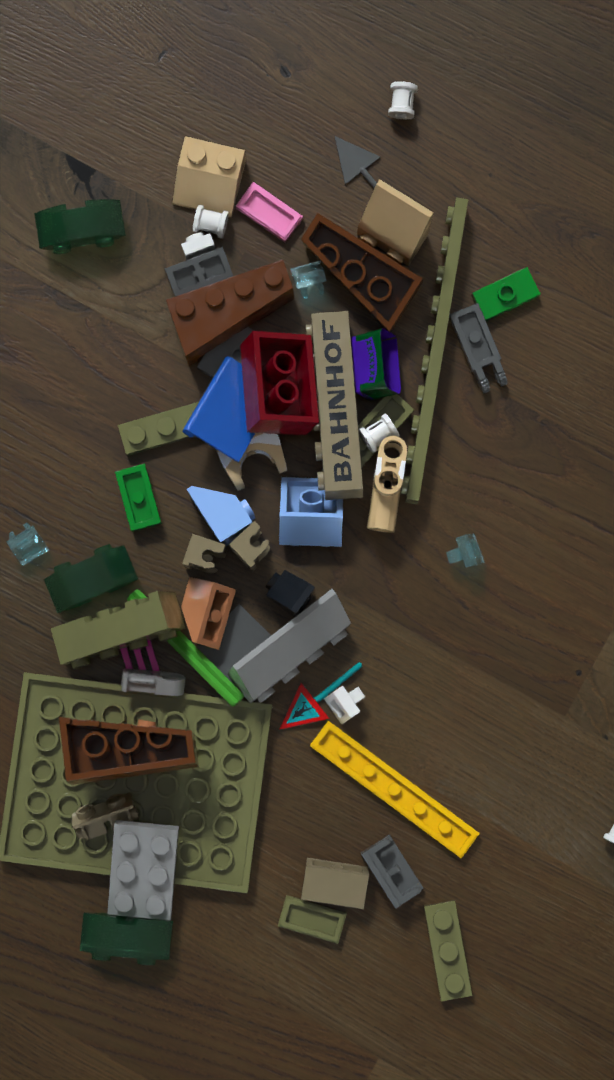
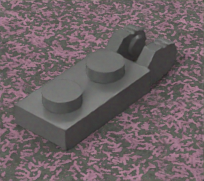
[449,303,508,393]

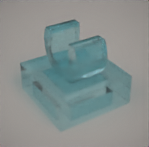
[290,261,327,299]
[6,523,49,566]
[446,533,485,568]

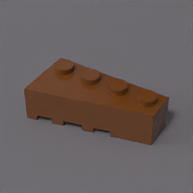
[301,213,423,333]
[166,259,295,366]
[59,717,199,785]

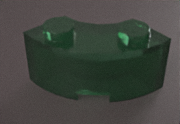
[34,199,126,254]
[44,544,138,614]
[80,912,173,965]

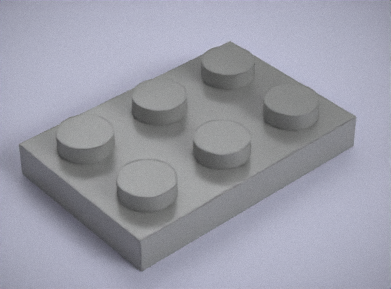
[107,820,179,921]

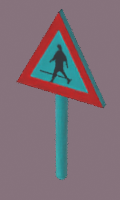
[279,662,363,730]

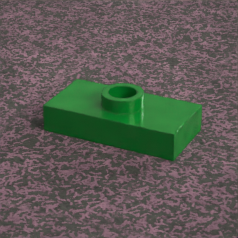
[471,267,540,322]
[115,463,162,532]

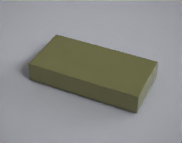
[278,895,347,944]

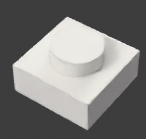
[181,232,215,260]

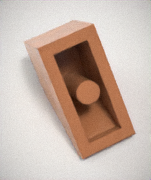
[181,577,236,650]

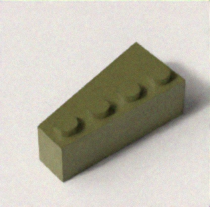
[51,591,186,669]

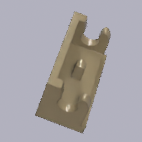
[229,521,270,573]
[182,534,228,574]
[301,857,369,909]

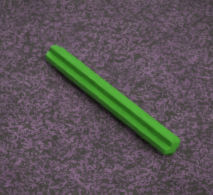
[127,589,244,707]

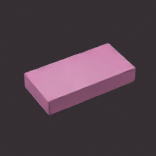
[236,182,303,243]

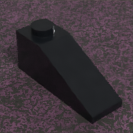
[265,570,315,618]

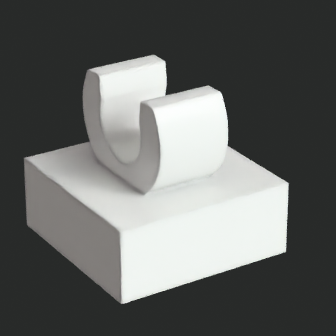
[324,686,365,725]

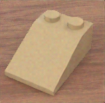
[357,179,433,266]

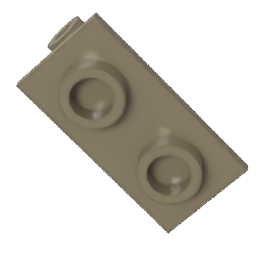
[72,792,139,841]

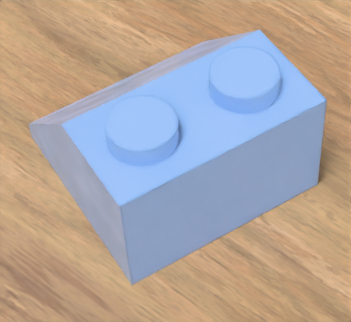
[279,477,343,547]
[187,486,256,546]

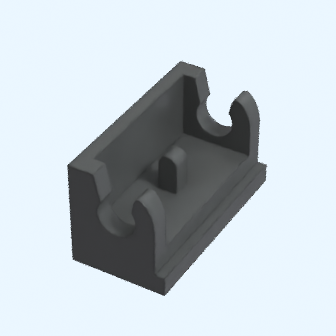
[164,247,233,296]
[361,834,423,909]

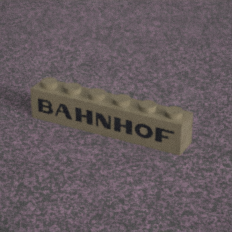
[306,311,363,500]

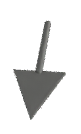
[334,136,381,188]

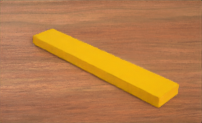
[310,721,480,858]

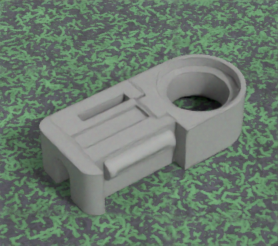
[121,669,186,696]

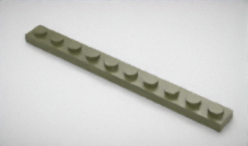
[401,197,468,504]

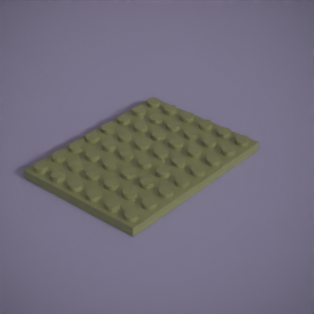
[0,672,272,893]

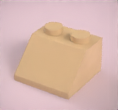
[172,136,246,218]

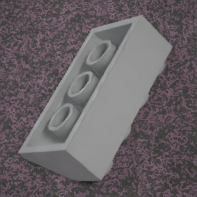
[227,589,351,704]

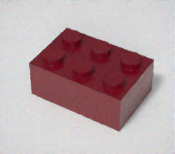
[240,331,319,435]

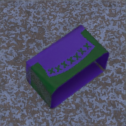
[351,328,401,400]

